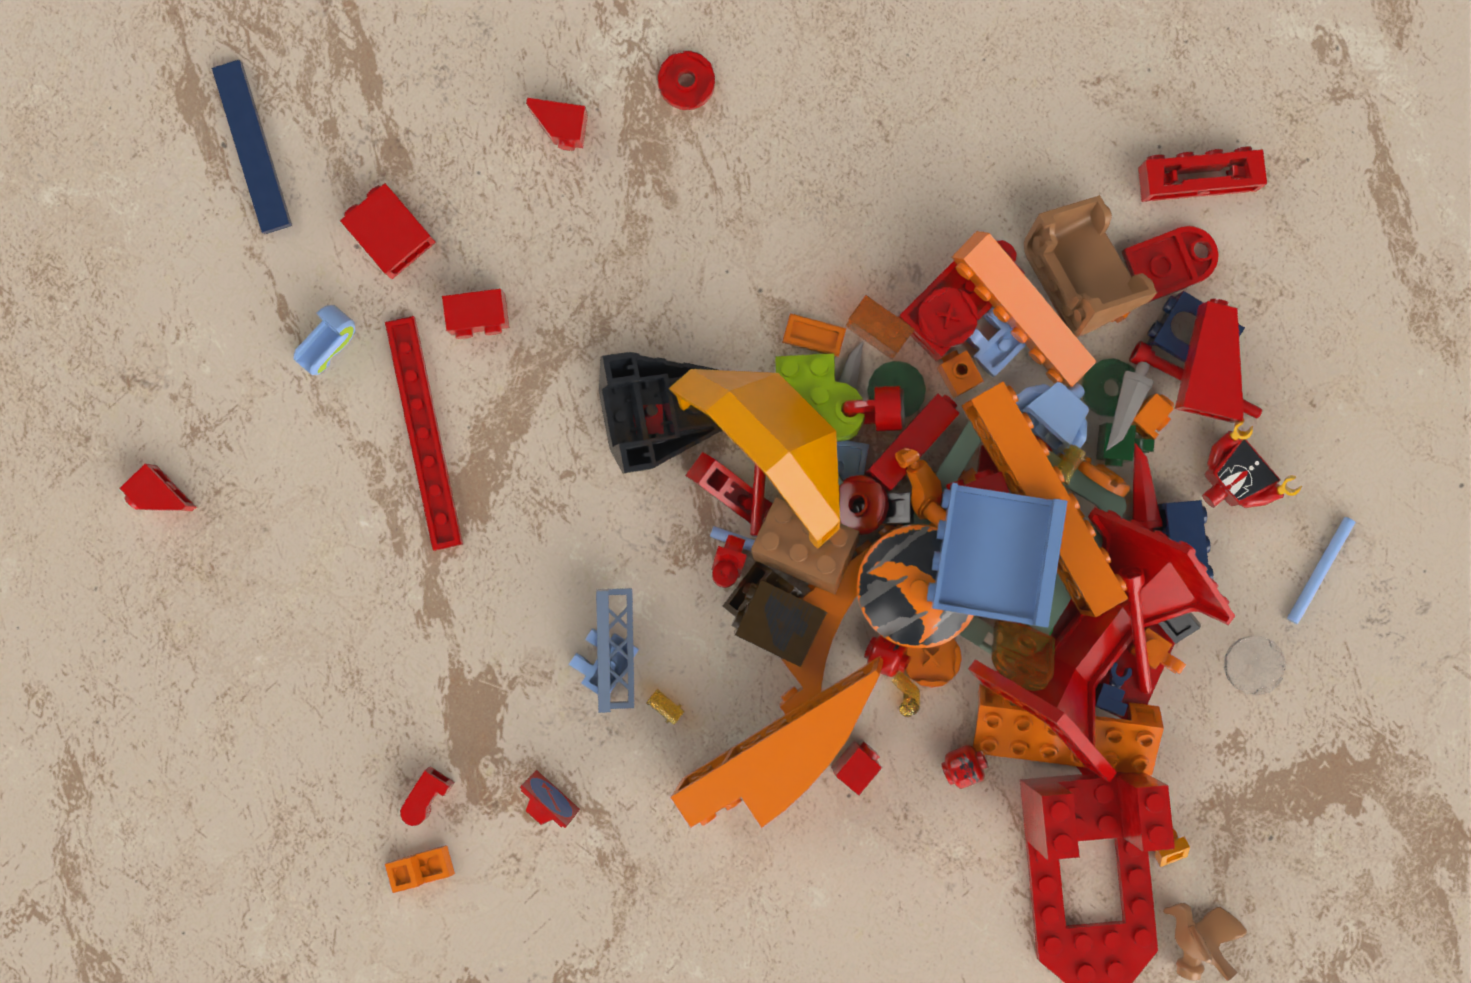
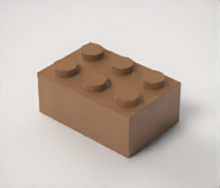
[751,497,859,594]

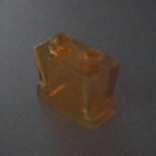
[845,295,915,360]

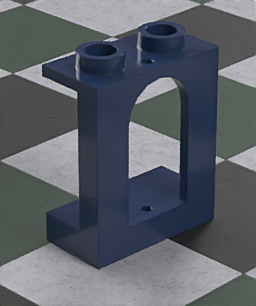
[1147,291,1245,363]

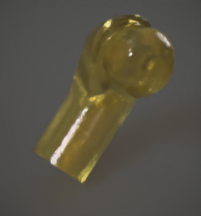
[891,672,920,717]

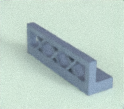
[596,588,634,713]

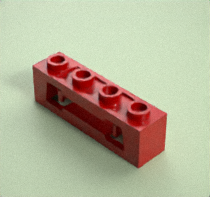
[1138,146,1267,202]

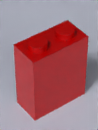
[340,183,436,279]

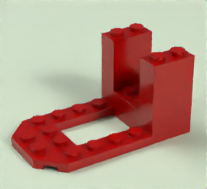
[1020,771,1175,983]

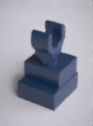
[1095,662,1132,716]

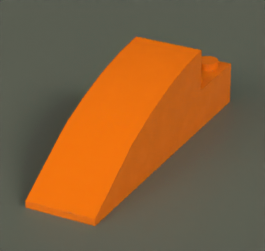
[670,656,883,828]

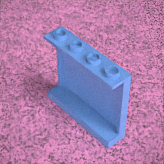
[927,483,1068,628]

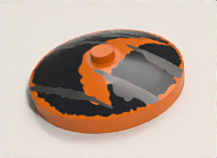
[857,524,974,648]

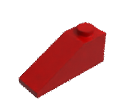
[685,452,773,524]

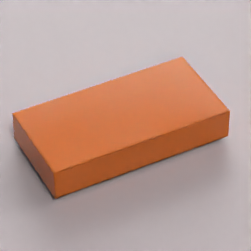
[782,313,847,358]

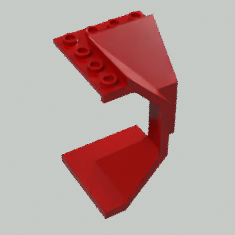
[968,507,1235,782]

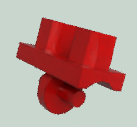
[711,535,747,588]

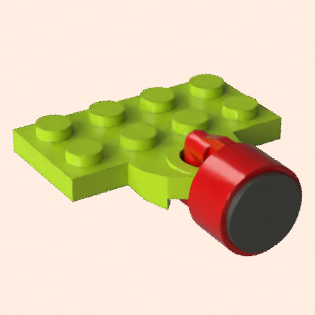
[775,353,905,442]

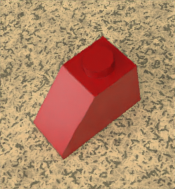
[526,98,588,151]
[119,463,197,511]

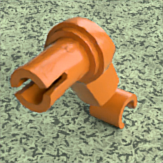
[895,448,946,527]

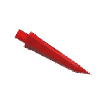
[1132,443,1163,532]

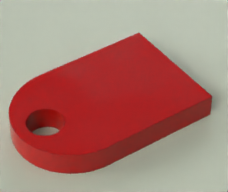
[1121,226,1219,304]

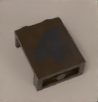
[731,579,827,667]

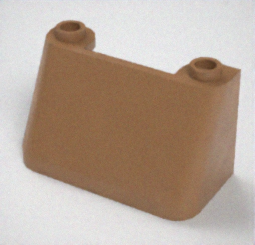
[1024,195,1157,337]

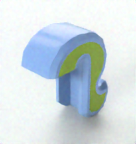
[294,305,355,375]

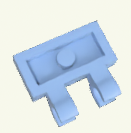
[966,307,1026,377]
[569,628,639,694]

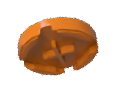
[1074,455,1130,497]
[905,638,962,688]

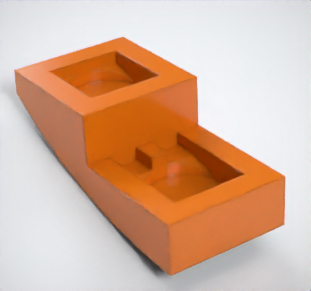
[385,845,455,893]

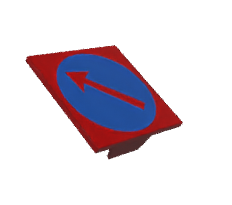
[520,770,580,828]

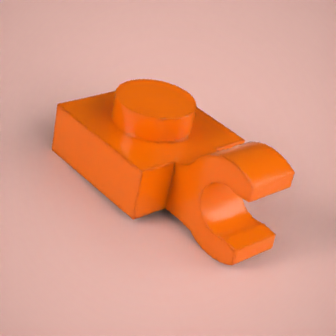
[1128,627,1186,674]

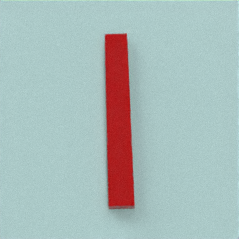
[385,316,463,551]

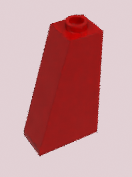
[1175,298,1244,423]
[864,393,960,492]

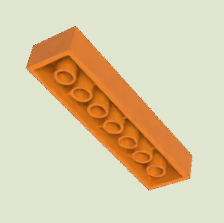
[961,381,1128,617]

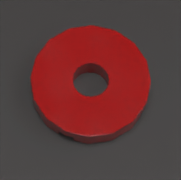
[658,51,715,110]
[839,475,889,535]

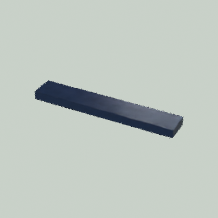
[212,60,292,234]

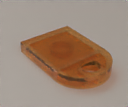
[991,619,1055,691]

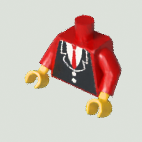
[1202,418,1302,508]

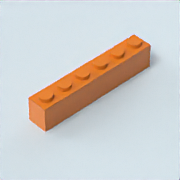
[951,231,1097,387]

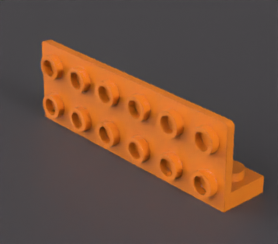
[973,684,1164,775]

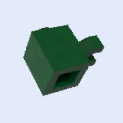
[1096,422,1155,467]

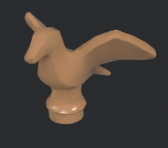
[1163,903,1247,981]

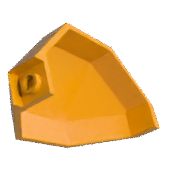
[669,369,840,549]

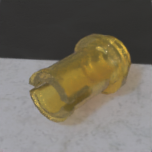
[1057,444,1086,485]
[646,689,685,725]

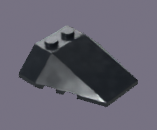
[599,352,723,474]

